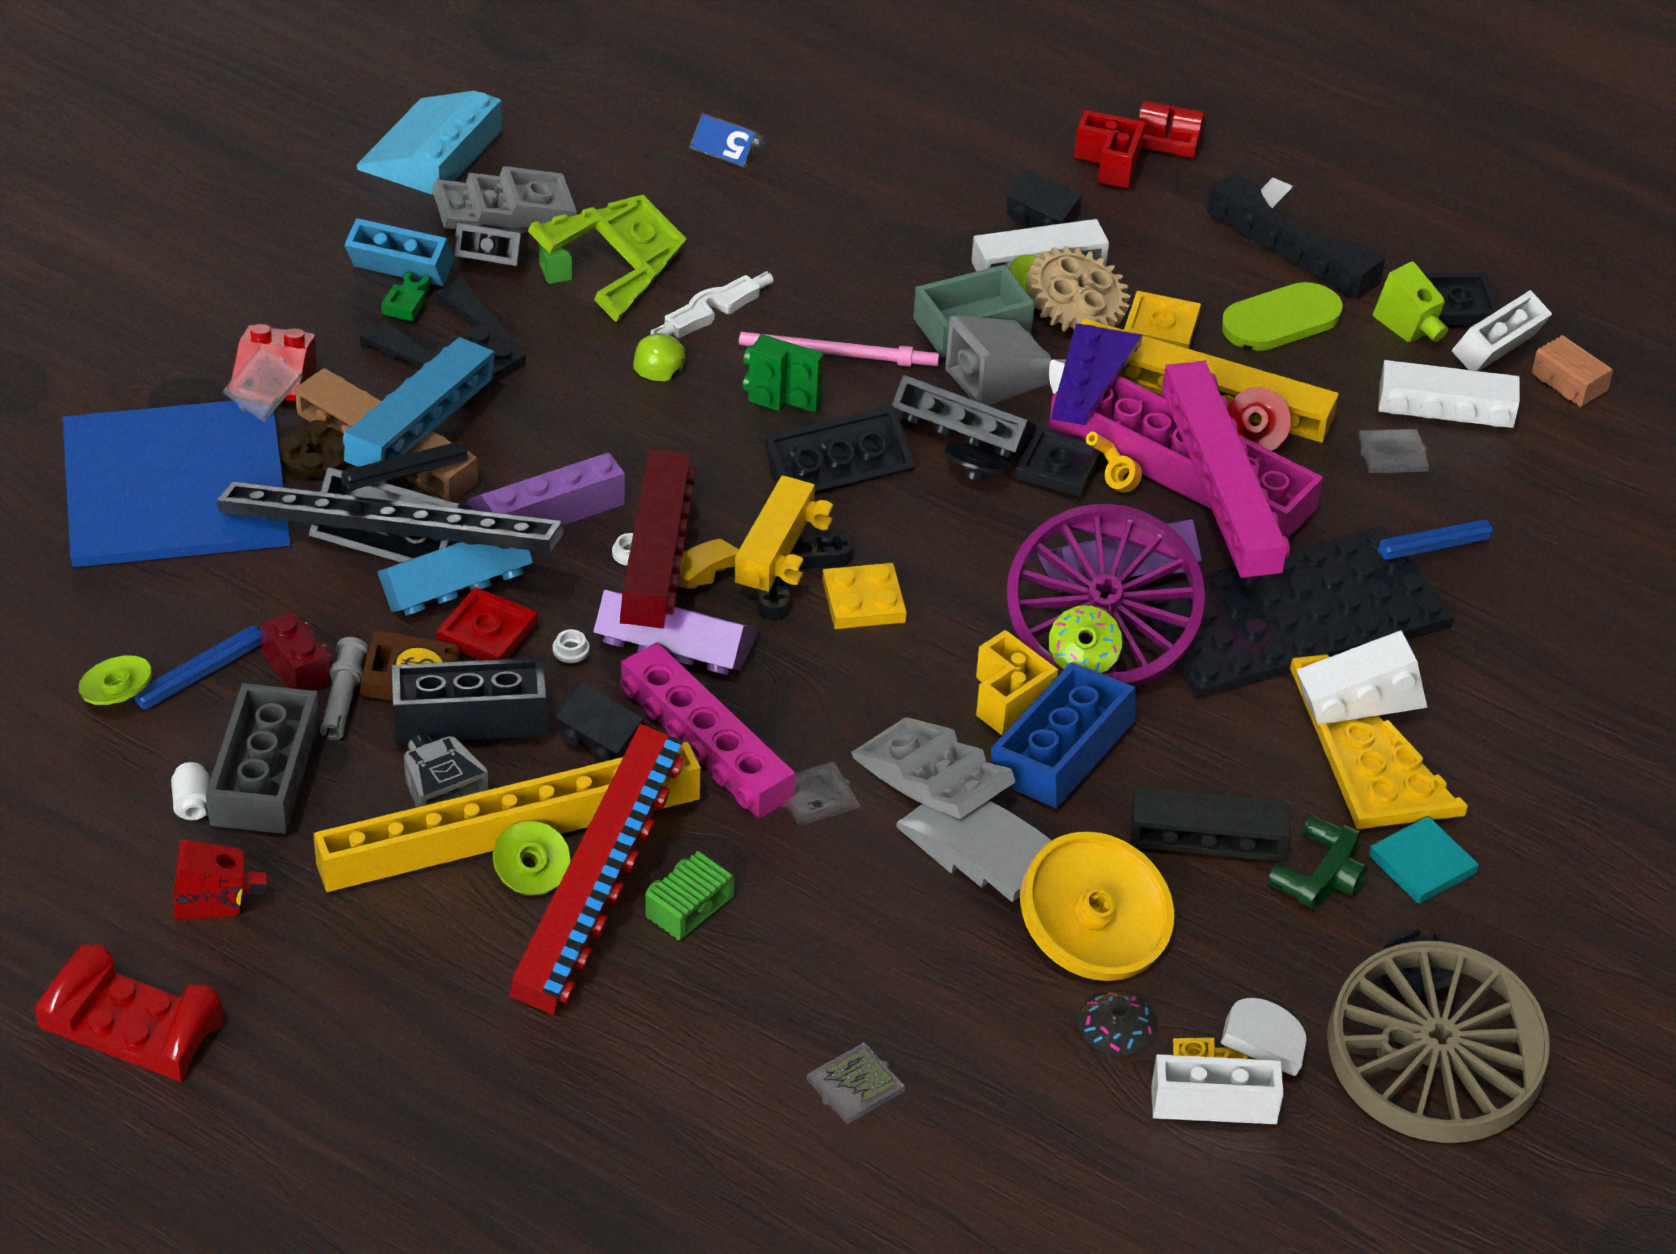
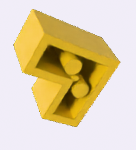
[976,630,1058,736]

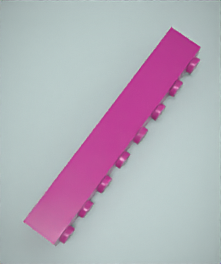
[1162,361,1290,578]

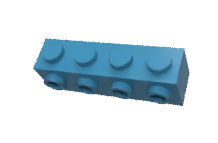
[377,542,533,616]

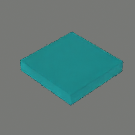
[1368,816,1479,904]

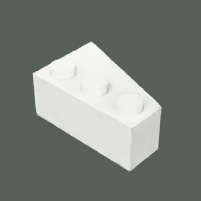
[1296,630,1427,724]

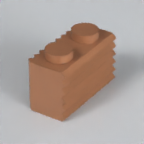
[1532,335,1613,407]

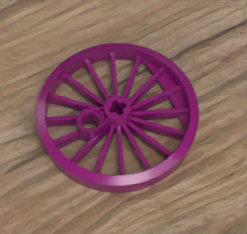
[1007,504,1205,688]

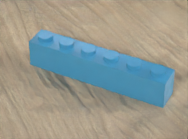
[343,337,494,467]

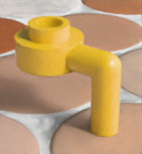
[1086,432,1142,493]

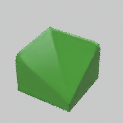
[539,243,572,284]

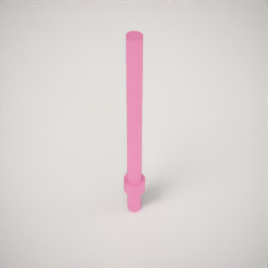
[739,332,939,367]

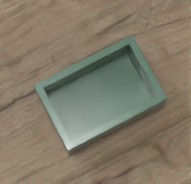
[913,265,1034,358]

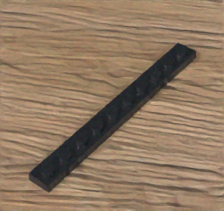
[217,482,564,553]

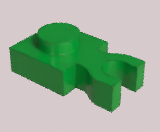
[381,271,431,322]

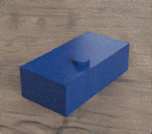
[991,662,1136,808]

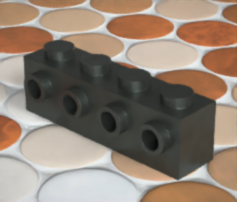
[1130,787,1289,862]

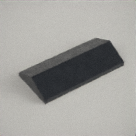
[764,405,916,493]

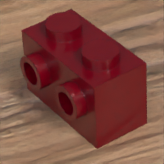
[260,610,333,692]

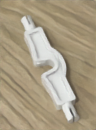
[650,271,773,338]

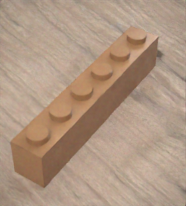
[295,368,478,502]

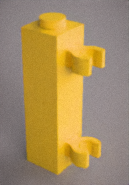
[735,475,833,592]

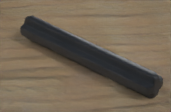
[341,441,468,491]

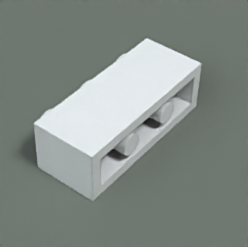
[1452,290,1552,371]
[1151,1055,1283,1124]

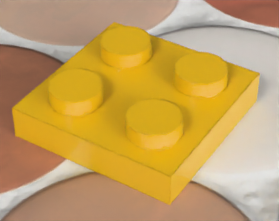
[1124,291,1201,349]
[822,563,907,629]

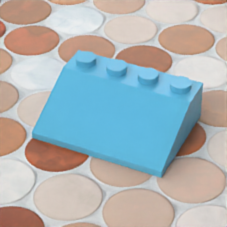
[357,91,502,195]

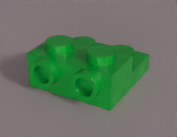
[742,334,824,413]

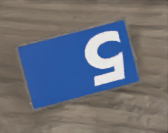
[689,113,767,168]

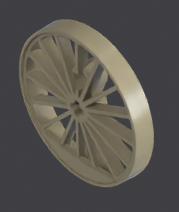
[1327,941,1550,1143]

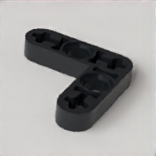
[754,533,853,621]

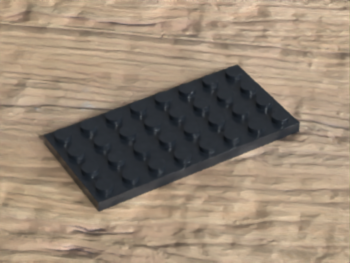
[1137,525,1454,700]

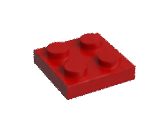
[436,587,538,661]

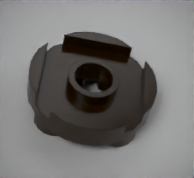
[279,420,349,481]

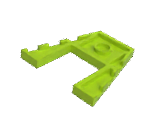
[528,195,687,322]

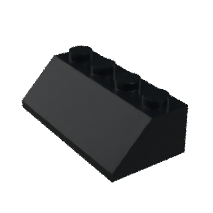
[309,467,472,562]
[392,658,547,744]

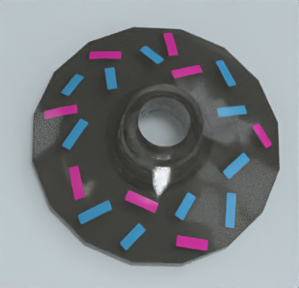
[1078,991,1157,1056]

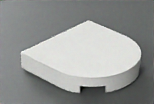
[1221,998,1306,1076]

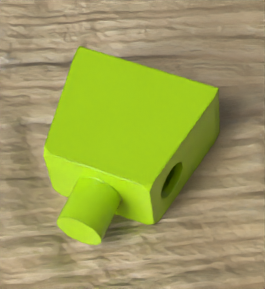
[1373,261,1448,342]

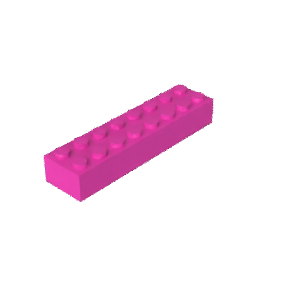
[1049,375,1324,539]

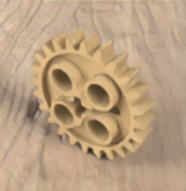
[1025,246,1130,332]

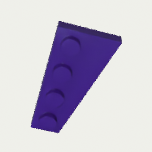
[1052,323,1142,425]

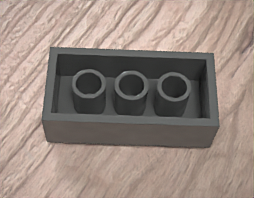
[206,683,320,834]

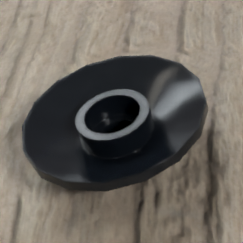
[944,445,1012,480]

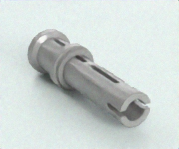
[320,637,369,740]

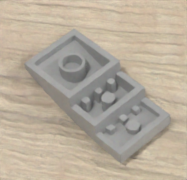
[432,166,577,229]
[851,717,1015,819]
[896,800,1052,902]

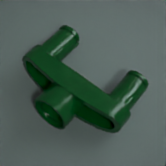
[1268,813,1368,909]

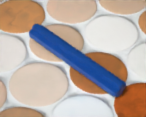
[1377,519,1494,560]
[134,625,262,710]

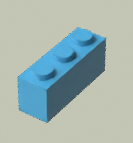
[344,218,455,287]

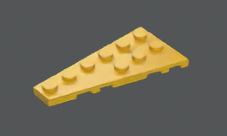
[1290,654,1468,829]

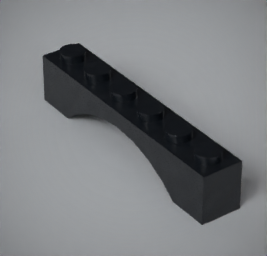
[1207,171,1385,300]

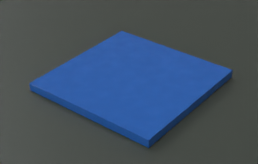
[62,398,290,567]

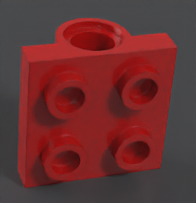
[1138,101,1207,158]

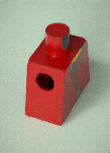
[173,840,266,920]

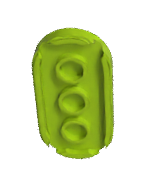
[1222,282,1343,351]

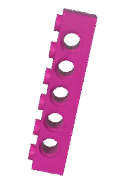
[620,642,795,819]

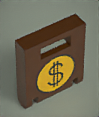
[359,630,461,701]

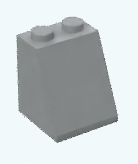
[945,315,1051,405]

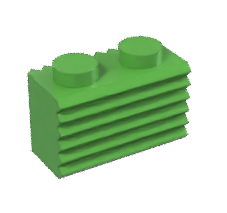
[645,851,734,941]

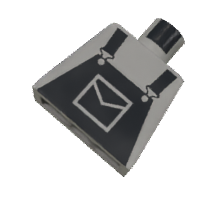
[404,734,489,808]

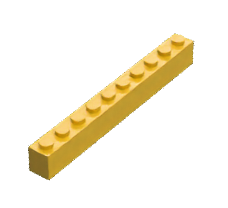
[313,741,701,892]

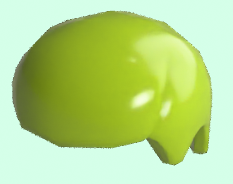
[633,333,686,382]

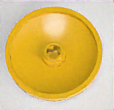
[1020,832,1174,981]

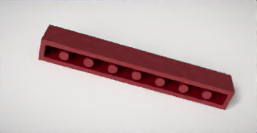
[619,449,696,629]

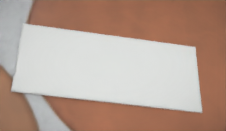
[1261,178,1293,208]

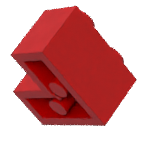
[1074,110,1145,188]

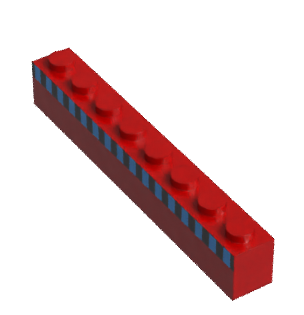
[510,724,685,1015]

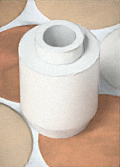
[171,762,210,820]

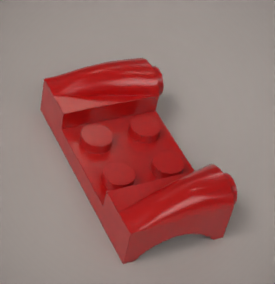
[34,944,224,1083]

